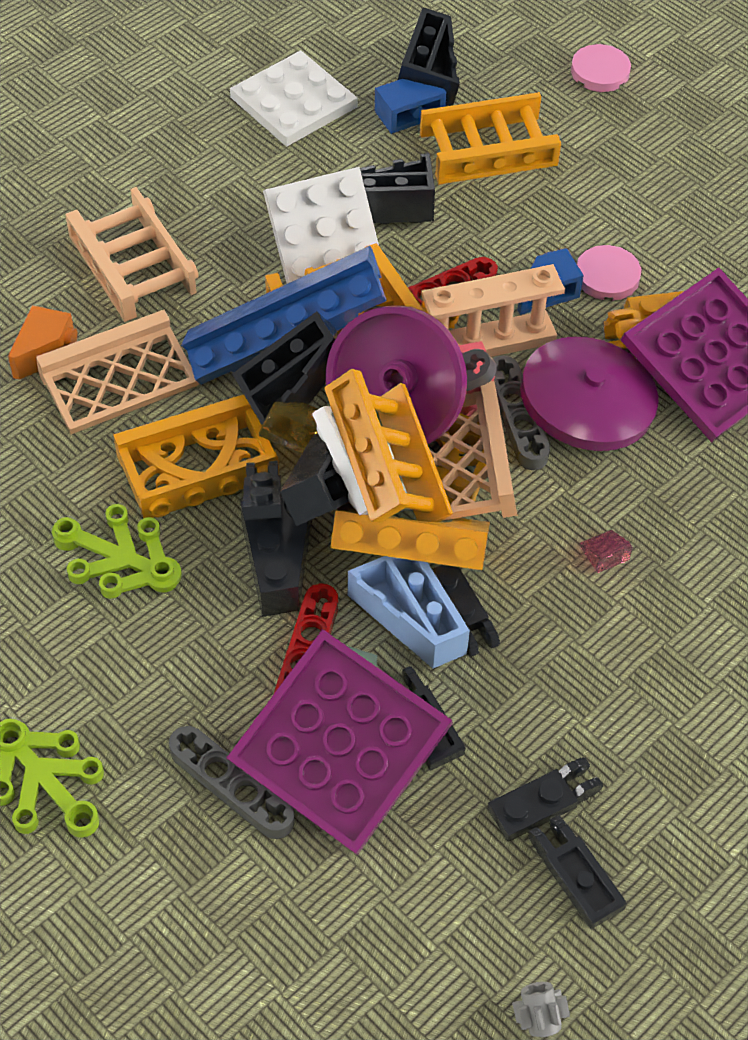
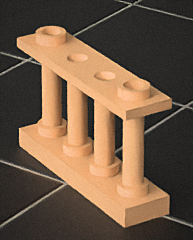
[65,187,199,322]
[421,264,565,357]

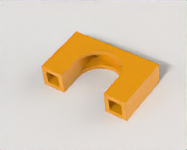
[330,502,490,570]

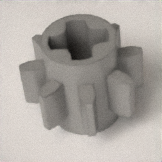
[512,982,570,1037]

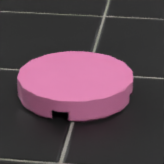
[571,44,631,92]
[577,245,642,301]

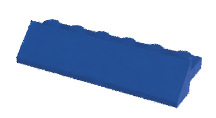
[181,246,387,385]

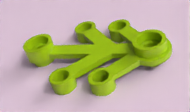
[52,504,182,599]
[0,719,104,838]

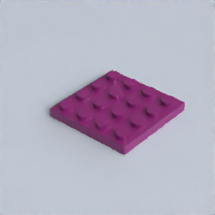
[620,267,748,443]
[226,629,453,855]

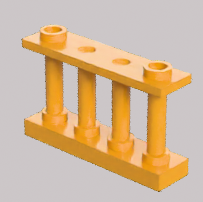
[420,92,561,185]
[324,369,453,523]

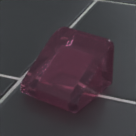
[580,530,633,573]

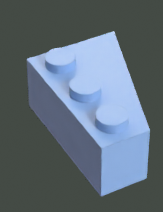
[347,556,470,669]

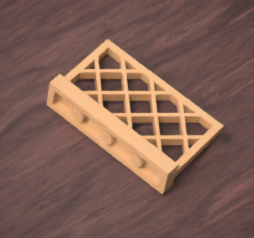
[36,310,199,435]
[430,381,517,521]

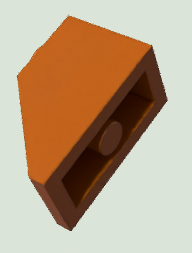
[8,305,78,380]

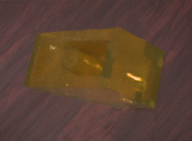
[259,402,318,453]

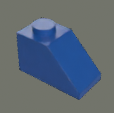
[374,79,446,134]
[517,248,584,315]

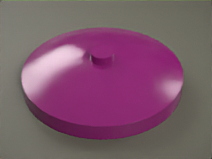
[326,306,467,444]
[520,337,659,451]

